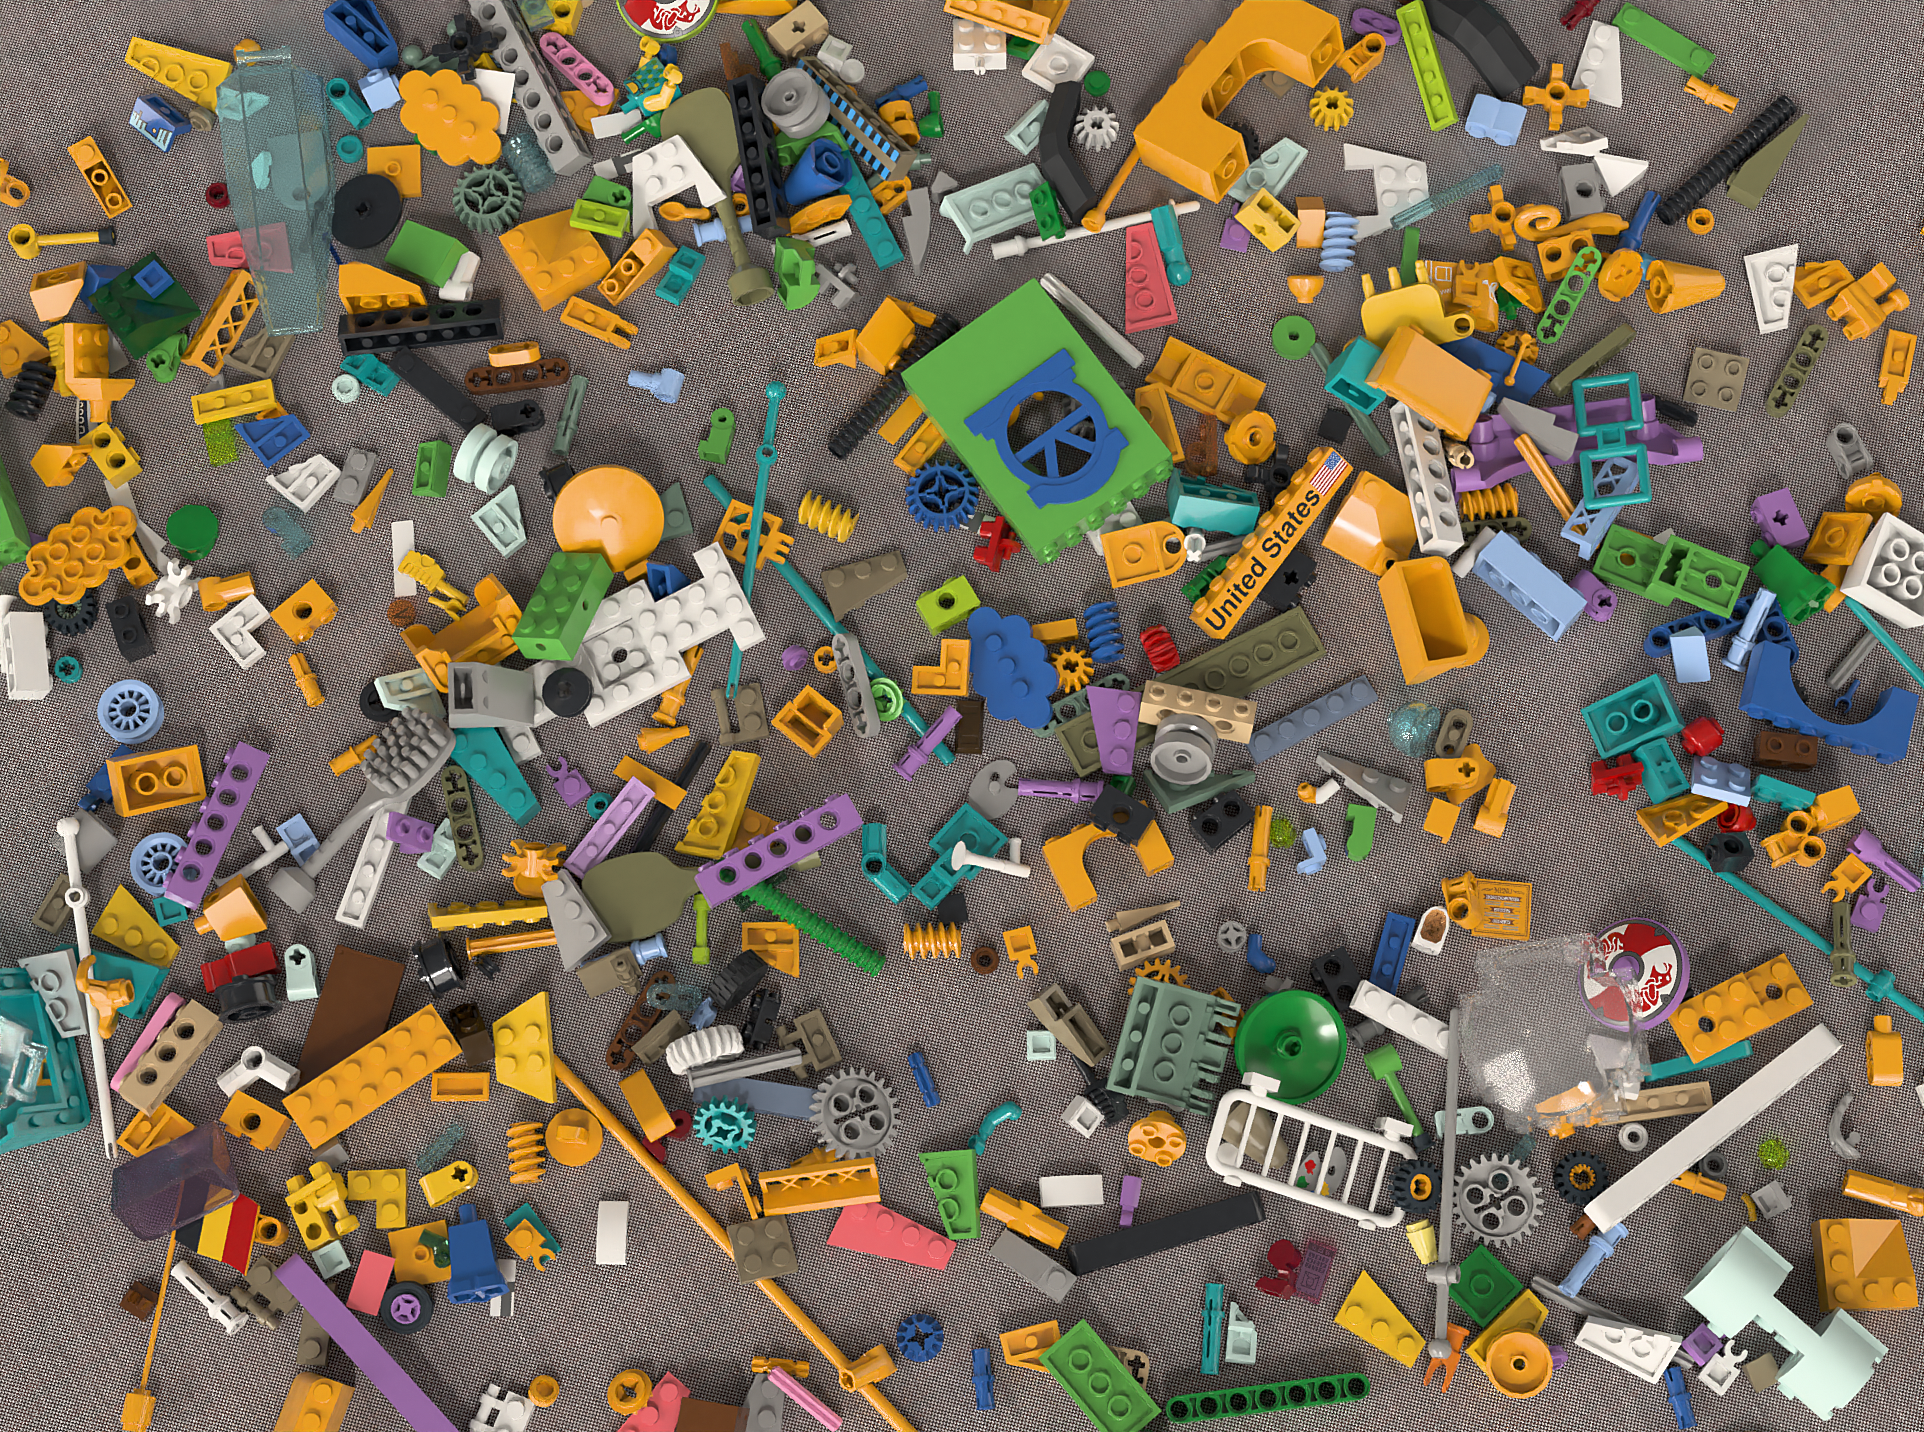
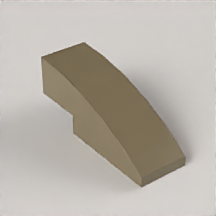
[1026,982,1112,1067]

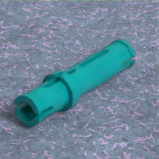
[1200,1283,1225,1375]

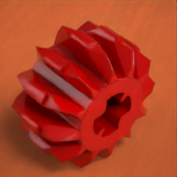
[1139,624,1180,673]

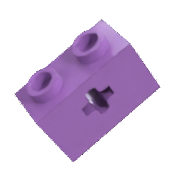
[1750,487,1810,550]

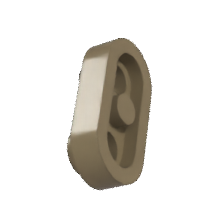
[1434,709,1473,759]

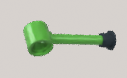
[1363,1043,1437,1154]

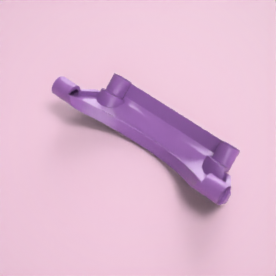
[1450,393,1703,493]

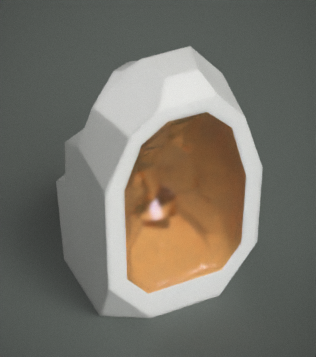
[1411,906,1450,956]

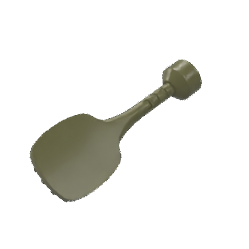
[660,87,775,306]
[582,828,822,943]

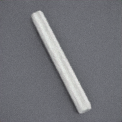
[1041,273,1144,368]

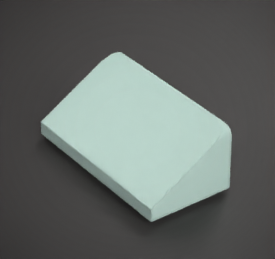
[1004,99,1049,155]

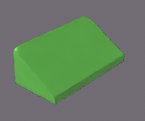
[412,440,452,497]

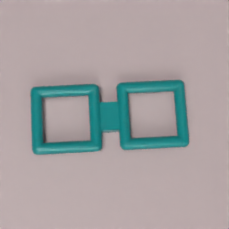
[1572,371,1652,510]

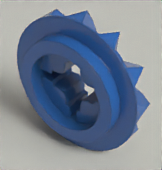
[897,1314,944,1362]

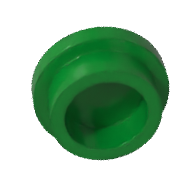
[1084,71,1111,97]

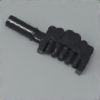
[1071,1054,1130,1128]

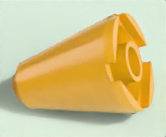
[1645,259,1725,314]

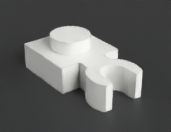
[1696,1340,1748,1396]

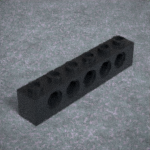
[727,73,791,240]
[338,298,505,357]

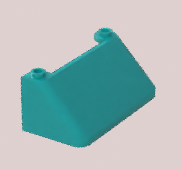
[0,967,91,1154]

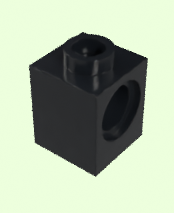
[1704,832,1755,873]

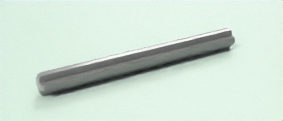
[1530,1274,1695,1369]

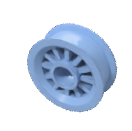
[97,679,164,744]
[130,832,197,897]

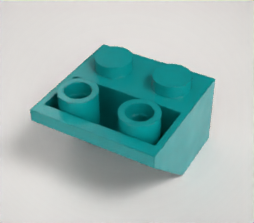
[1323,335,1387,415]

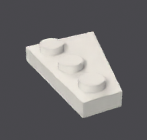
[1574,1315,1683,1384]

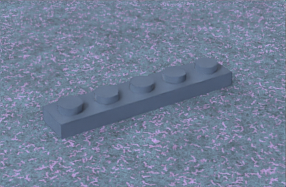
[1243,674,1378,765]

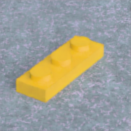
[191,379,277,425]

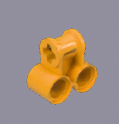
[1759,810,1826,868]

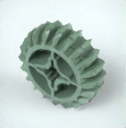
[452,163,525,235]

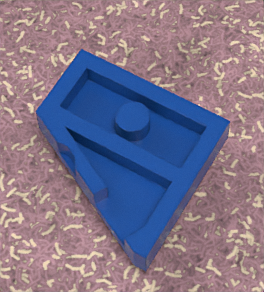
[234,414,311,469]

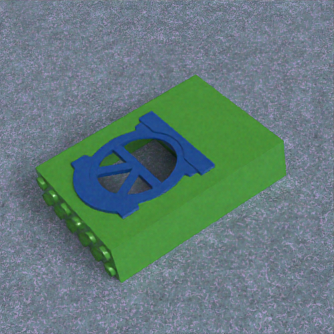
[901,277,1174,566]

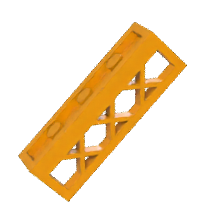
[180,269,268,377]
[759,1157,881,1217]

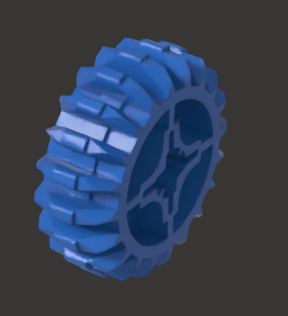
[905,459,979,533]

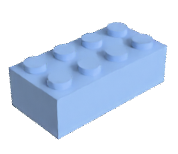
[1472,530,1587,642]

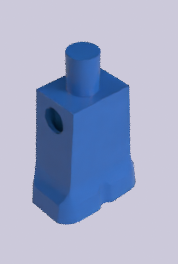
[447,1204,510,1304]

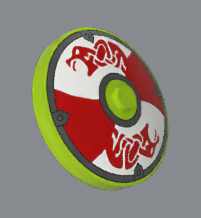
[616,0,719,44]

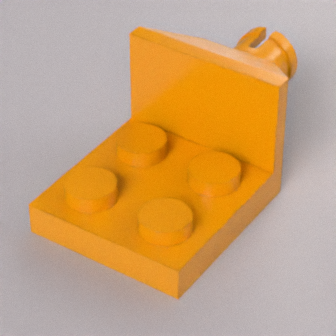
[64,323,135,422]

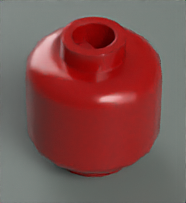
[1680,715,1724,757]

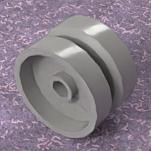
[761,68,830,139]
[1150,713,1218,785]

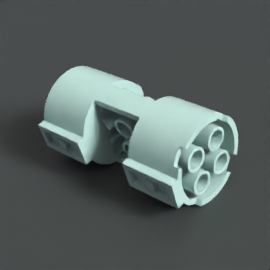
[1682,1225,1889,1421]

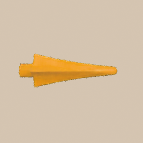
[351,468,394,534]

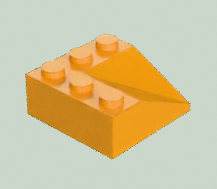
[499,209,612,312]
[1811,1219,1919,1312]

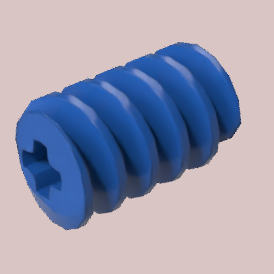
[1083,601,1125,663]

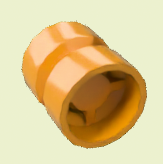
[878,100,920,147]

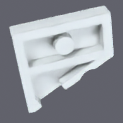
[1540,126,1608,156]

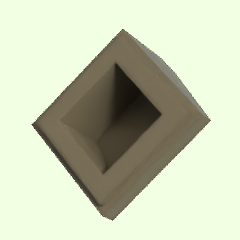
[1741,1351,1779,1393]

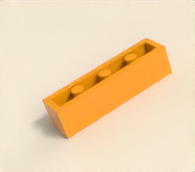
[1032,618,1078,645]

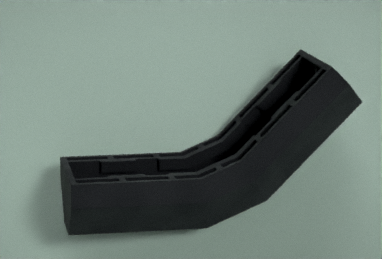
[1422,0,1540,100]
[1039,80,1097,223]

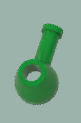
[919,91,944,138]
[620,110,664,145]

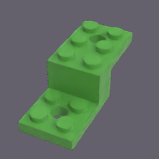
[1591,523,1750,619]

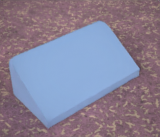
[1669,626,1711,683]

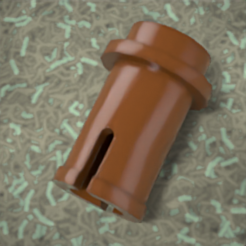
[1569,1213,1596,1241]

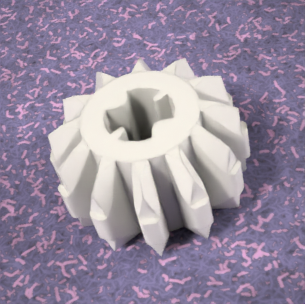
[1074,105,1119,152]

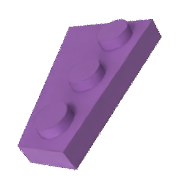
[1086,686,1142,776]

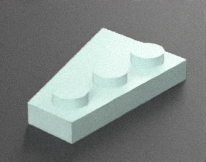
[1227,137,1308,203]

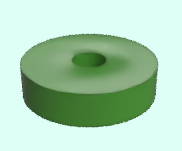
[1271,316,1315,360]

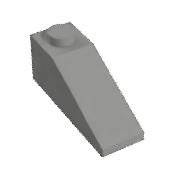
[989,1229,1077,1305]

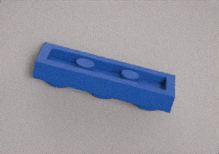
[1368,911,1416,996]

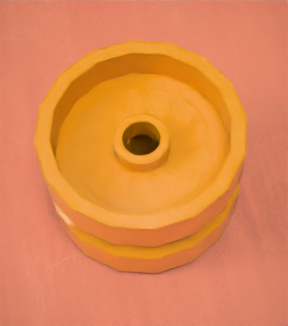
[1485,1326,1553,1399]

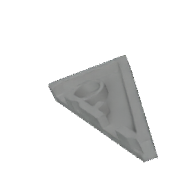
[1315,751,1413,824]

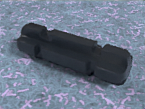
[1652,394,1699,427]

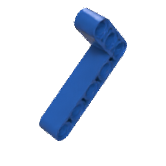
[1643,592,1800,669]

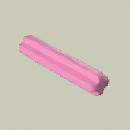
[767,1366,843,1432]

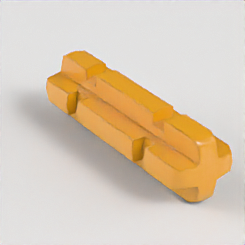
[751,1356,810,1378]

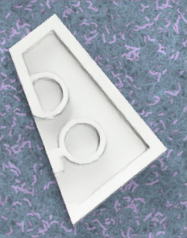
[1570,20,1622,108]
[1744,243,1799,334]

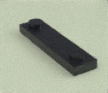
[387,346,488,435]

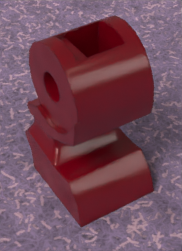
[641,1109,693,1166]
[1254,1239,1302,1300]

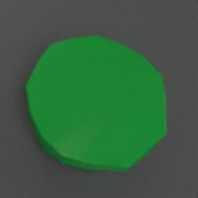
[166,505,219,561]

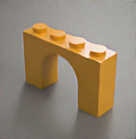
[1042,800,1174,913]

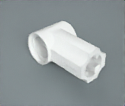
[439,251,481,303]

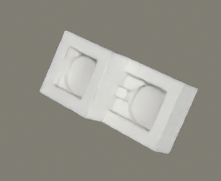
[1039,1175,1104,1207]
[596,1201,629,1265]

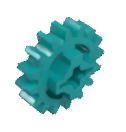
[693,1095,757,1154]

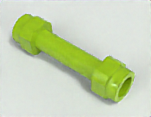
[692,894,711,965]

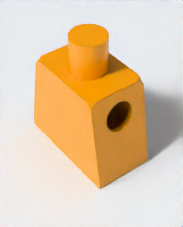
[194,873,268,941]

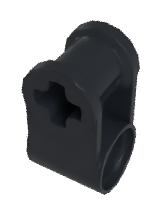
[490,399,545,437]

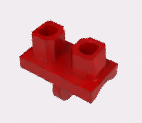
[973,516,1022,573]
[1590,754,1644,801]

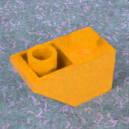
[30,443,94,487]

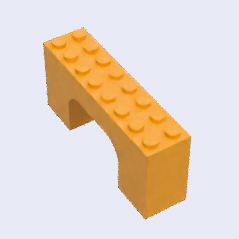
[1133,0,1345,204]

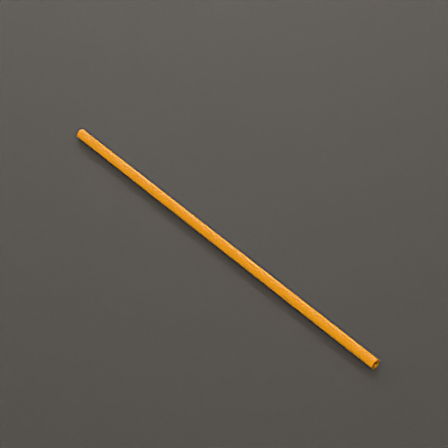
[553,1052,918,1432]

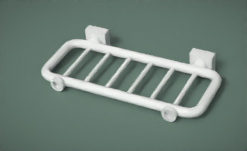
[1206,1072,1418,1231]

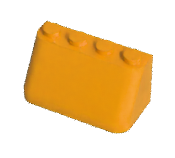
[1377,556,1473,685]
[273,1372,355,1432]

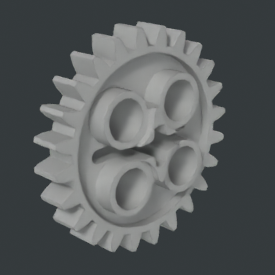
[809,1067,901,1160]
[1452,1151,1546,1248]

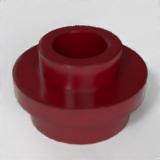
[205,183,233,209]

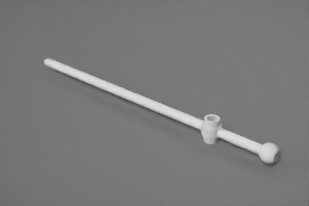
[57,817,118,1159]

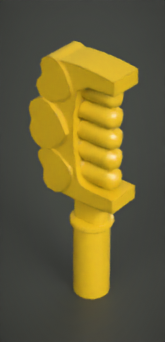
[42,323,72,397]
[397,550,469,606]

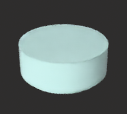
[332,374,361,403]

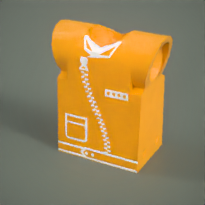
[1424,260,1499,332]

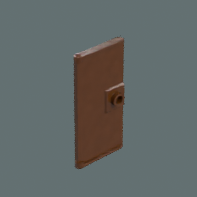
[289,944,407,1094]

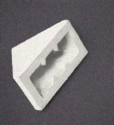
[1591,153,1649,197]

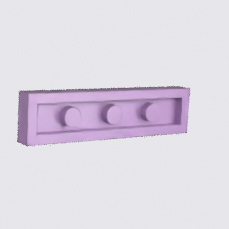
[563,776,656,880]

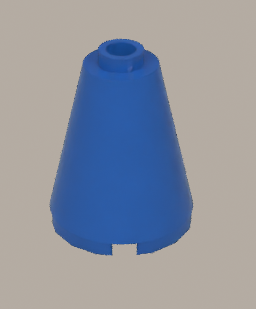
[783,138,853,206]

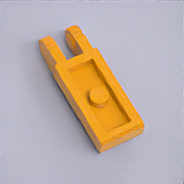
[560,296,639,350]

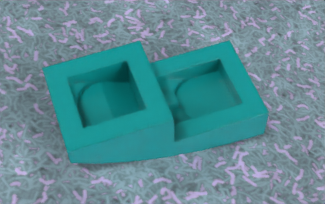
[656,245,706,306]
[340,354,400,397]
[911,847,972,911]

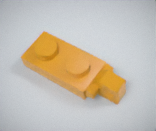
[1878,329,1917,406]

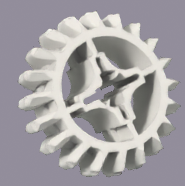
[665,1024,744,1075]

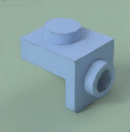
[1296,827,1327,875]

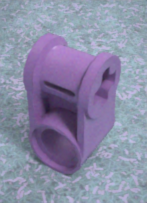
[1567,569,1618,622]

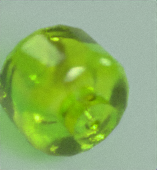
[1270,819,1297,848]
[1757,1139,1790,1170]

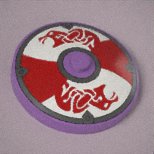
[1578,917,1690,1032]

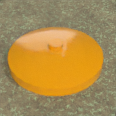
[553,464,664,573]

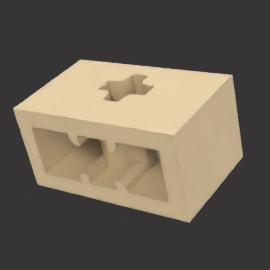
[767,0,829,63]
[1110,919,1175,972]

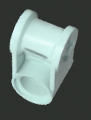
[284,944,320,1002]

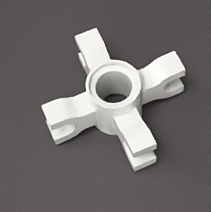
[145,558,202,624]

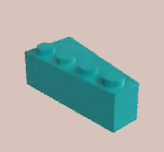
[449,727,542,828]

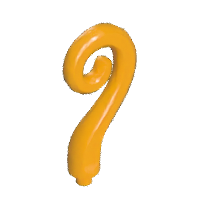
[1514,204,1629,242]

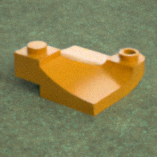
[1319,471,1418,577]

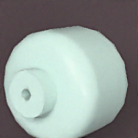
[225,933,256,954]

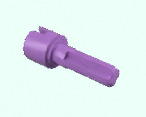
[1845,827,1922,892]

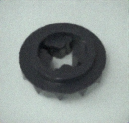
[359,681,400,723]

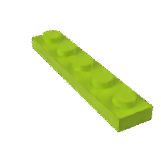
[1395,0,1459,132]

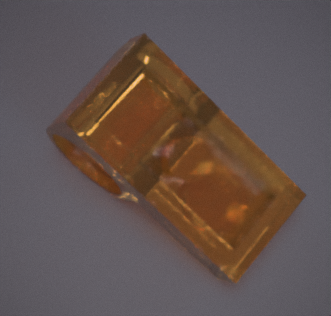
[719,42,758,81]
[1184,415,1218,476]

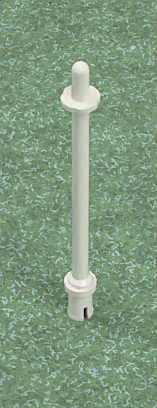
[991,199,1200,260]

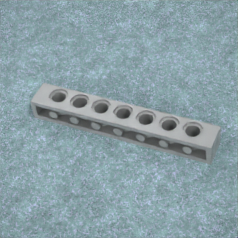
[468,0,593,177]

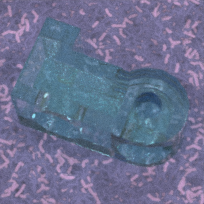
[262,506,313,561]

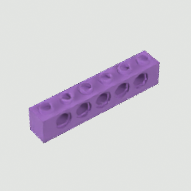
[162,741,270,911]
[694,793,863,909]

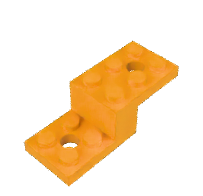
[1667,953,1814,1064]

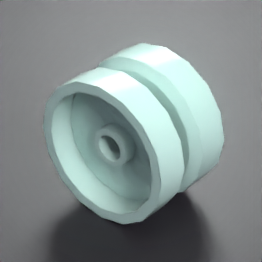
[453,424,518,494]

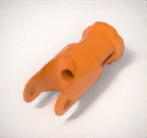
[1424,1322,1470,1393]

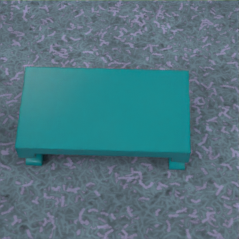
[1631,737,1690,805]

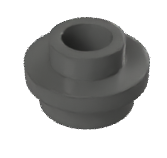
[1698,1150,1728,1180]

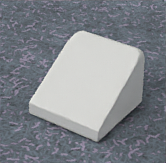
[1061,1095,1104,1138]

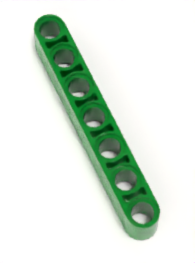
[1165,1373,1370,1424]

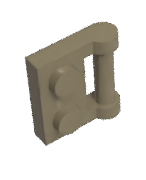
[710,682,770,746]

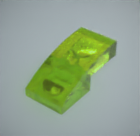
[202,418,240,468]

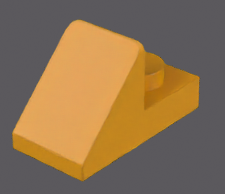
[814,329,858,369]

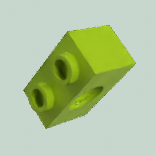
[916,575,981,637]

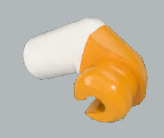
[1297,778,1340,804]

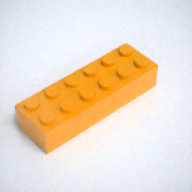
[282,1003,463,1150]

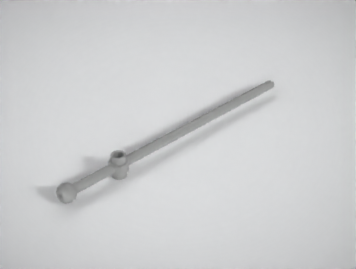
[1427,1007,1462,1359]

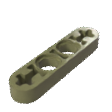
[1549,323,1637,398]
[1765,324,1829,418]
[441,765,485,872]

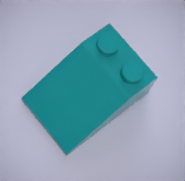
[1581,673,1686,761]

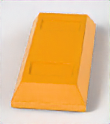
[431,1072,490,1102]

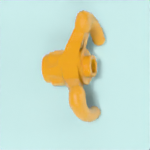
[76,955,135,1039]

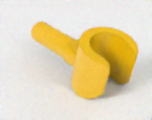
[428,596,467,621]

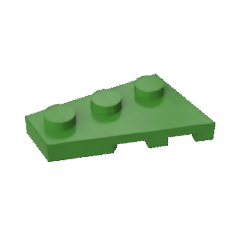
[918,1149,981,1240]

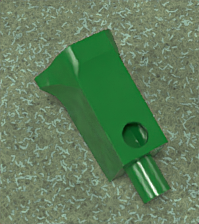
[1749,539,1837,626]

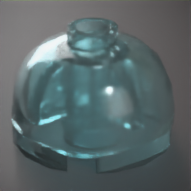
[1387,701,1440,758]

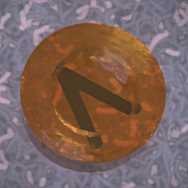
[387,599,416,629]

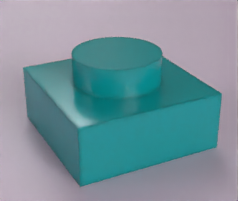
[153,896,189,927]

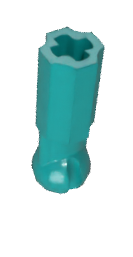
[1150,205,1192,286]

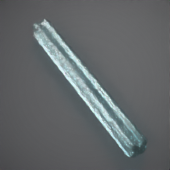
[1390,163,1504,230]

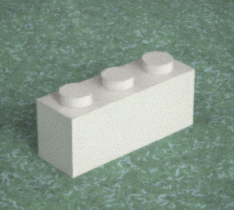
[2,612,53,700]

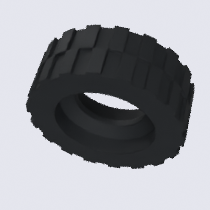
[707,949,769,1011]

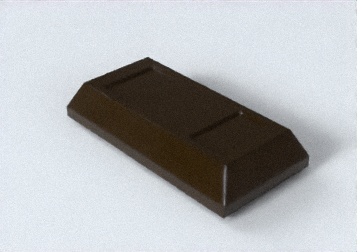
[954,699,984,755]

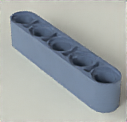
[692,1078,835,1121]

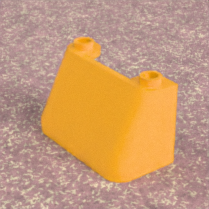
[1364,324,1493,442]
[399,573,523,693]

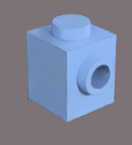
[357,67,401,113]

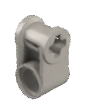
[1826,423,1873,479]

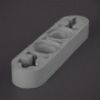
[832,633,881,738]

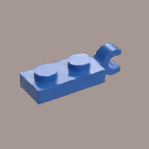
[77,743,135,813]

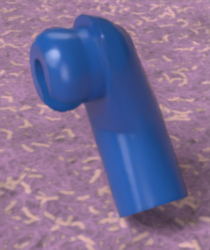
[1247,934,1276,974]

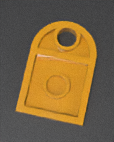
[1099,521,1187,589]

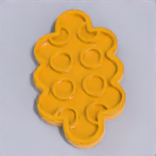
[398,69,503,166]
[19,505,137,606]

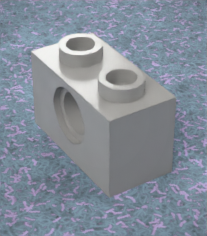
[1557,163,1606,224]

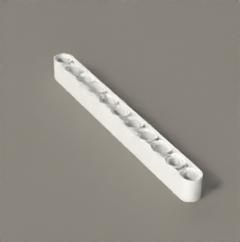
[1584,1023,1843,1234]

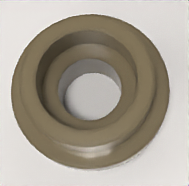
[189,106,215,131]

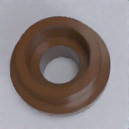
[971,946,999,975]

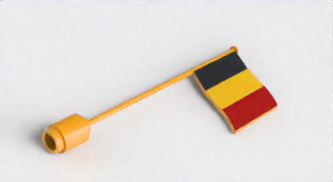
[120,1165,260,1432]

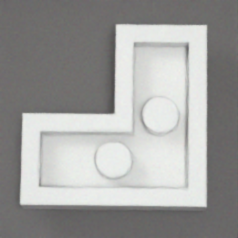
[208,594,271,671]

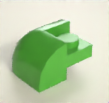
[774,237,821,310]

